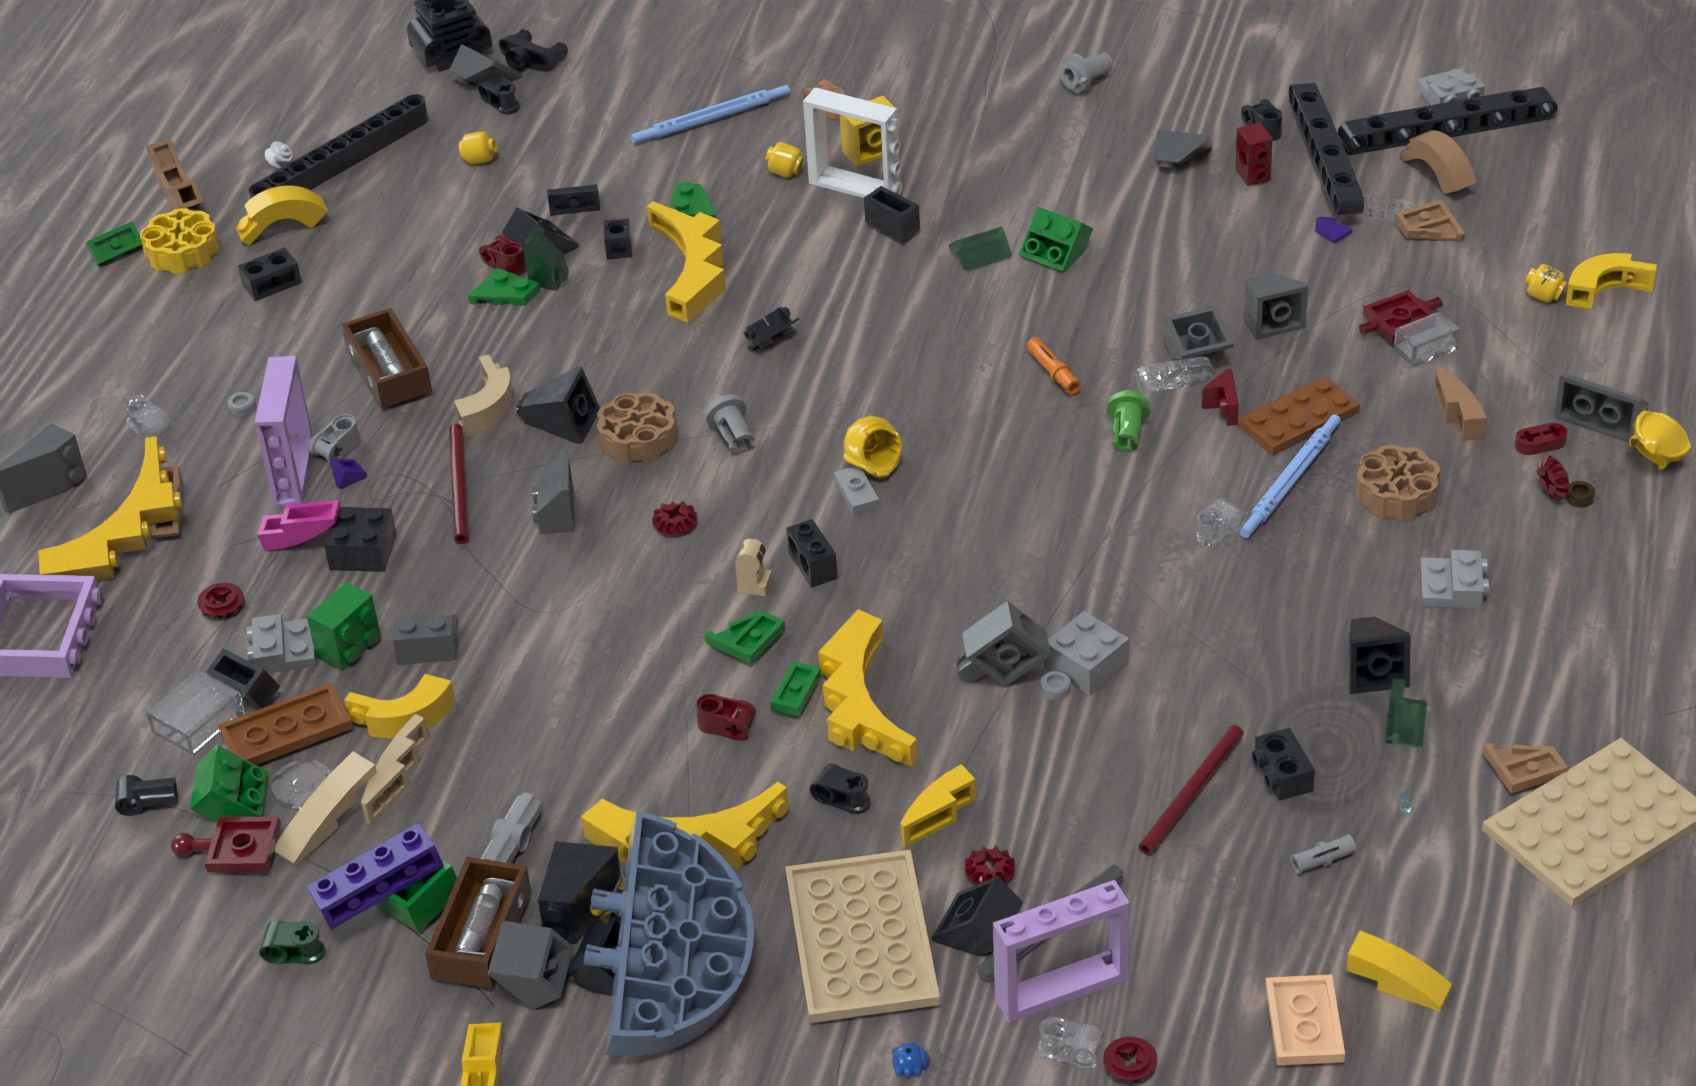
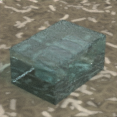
[1399,793,1411,813]

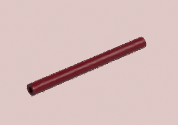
[449,424,468,544]
[1138,725,1244,855]

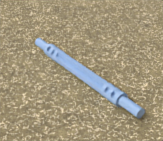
[630,85,790,144]
[1239,414,1341,538]

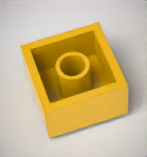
[840,96,900,167]

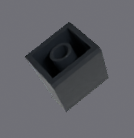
[538,841,622,944]

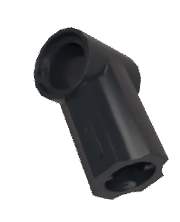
[115,775,178,816]

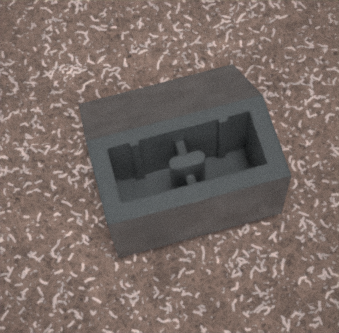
[488,921,574,1010]

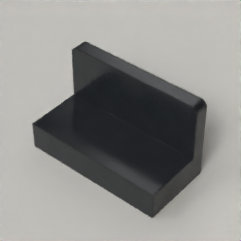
[547,184,600,216]

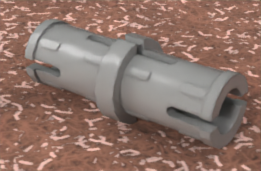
[1290,834,1356,874]

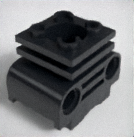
[407,0,493,72]

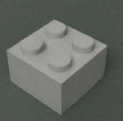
[1045,611,1129,696]

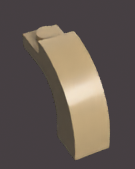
[454,354,513,437]

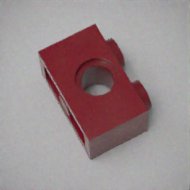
[1235,123,1273,186]

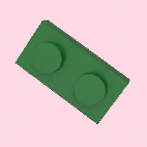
[85,221,142,266]
[770,661,821,717]

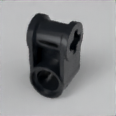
[478,74,520,114]
[1241,99,1282,141]
[809,763,871,814]

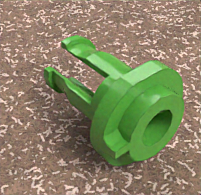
[1106,390,1151,451]

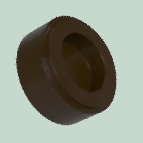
[1565,481,1595,508]

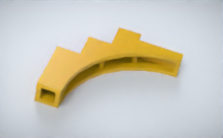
[647,201,726,323]
[38,436,182,581]
[818,609,918,767]
[581,782,789,869]

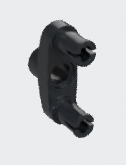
[499,29,568,70]

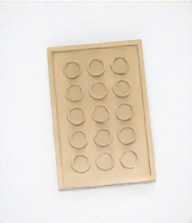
[1482,738,1696,907]
[785,850,940,1023]

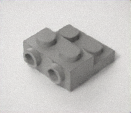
[1416,68,1485,105]
[1420,550,1489,608]
[246,614,316,673]

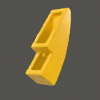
[900,764,976,847]
[1346,931,1452,1012]
[460,1023,502,1086]

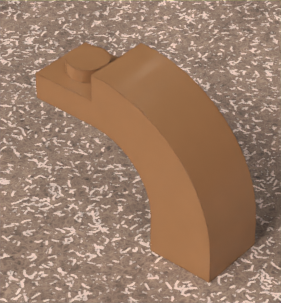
[1399,131,1477,194]
[146,138,204,209]

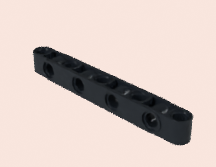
[1289,83,1364,215]
[1338,87,1558,154]

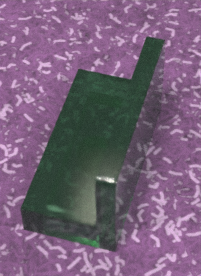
[949,226,1012,270]
[1385,678,1427,748]

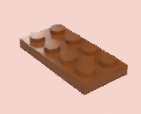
[1238,376,1360,456]
[218,683,353,765]

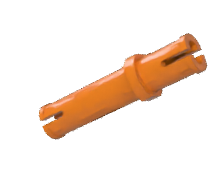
[1027,337,1081,395]

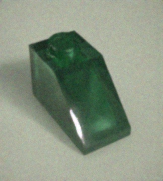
[523,229,569,291]

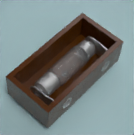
[341,308,432,408]
[425,857,531,988]

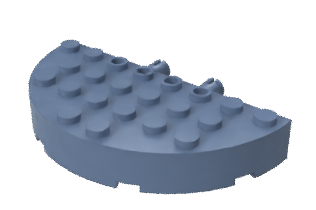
[583,811,754,1056]

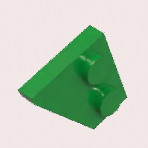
[669,182,717,219]
[468,268,540,306]
[705,610,786,664]

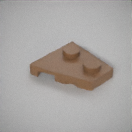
[1394,199,1466,241]
[1482,743,1568,794]

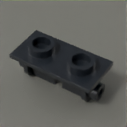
[744,307,800,350]

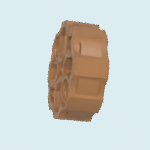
[597,392,677,465]
[1355,445,1441,521]

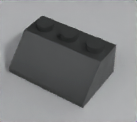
[1554,373,1649,443]

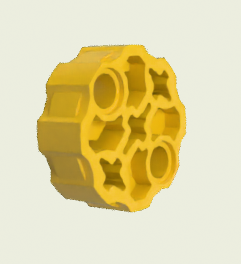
[140,208,220,274]

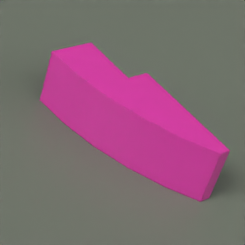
[257,500,341,551]

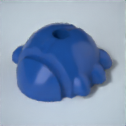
[892,1043,930,1078]

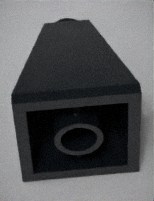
[516,367,600,444]
[1349,616,1411,695]

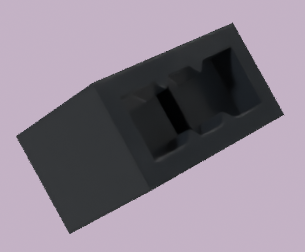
[238,247,302,301]
[786,519,838,588]
[1252,728,1315,801]

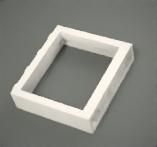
[803,87,903,198]

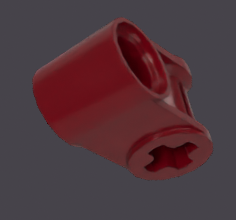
[479,234,527,276]
[696,693,757,740]

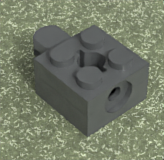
[956,601,1051,687]

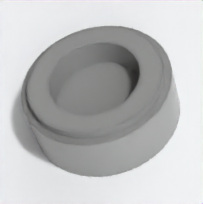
[227,392,256,417]
[1041,671,1071,700]

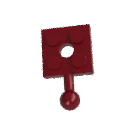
[171,816,281,872]

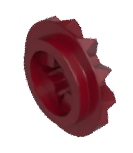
[1536,455,1569,501]
[652,500,697,536]
[197,583,244,619]
[964,845,1015,885]
[1103,1037,1157,1085]

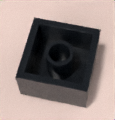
[324,507,396,572]

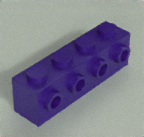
[306,823,444,930]

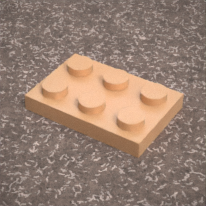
[1265,975,1345,1065]

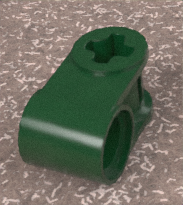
[259,920,325,964]

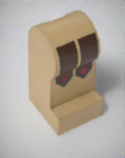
[735,539,772,596]

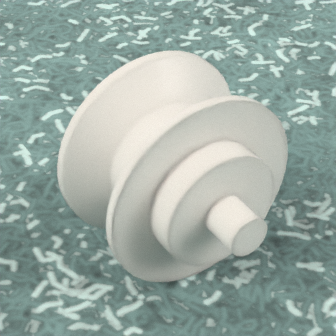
[265,141,292,169]

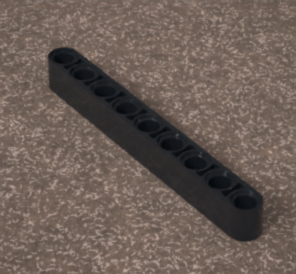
[249,94,428,199]

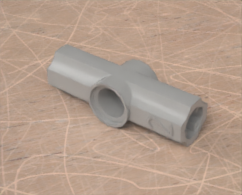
[480,792,543,863]

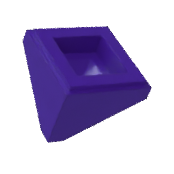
[1315,217,1352,243]
[330,459,367,489]

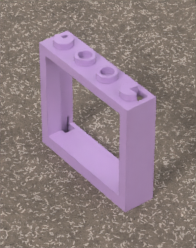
[255,356,313,506]
[0,574,102,678]
[993,880,1130,1023]

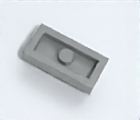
[833,466,880,515]

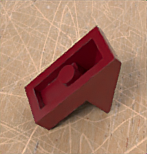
[1202,369,1239,426]

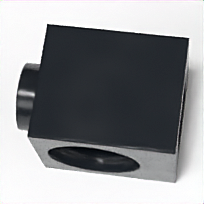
[603,218,632,260]

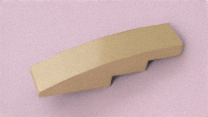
[361,714,429,825]
[273,751,377,867]

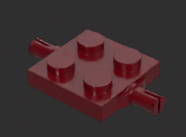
[1359,290,1443,344]

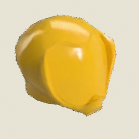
[1629,411,1692,470]
[843,415,902,479]

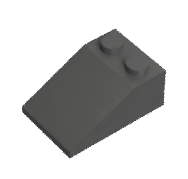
[0,423,87,513]

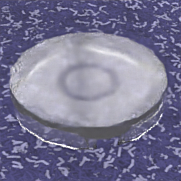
[271,760,331,811]

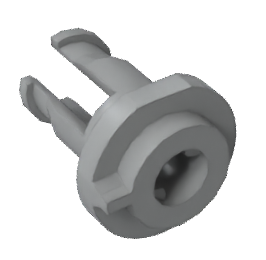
[1060,52,1113,93]
[704,392,755,454]

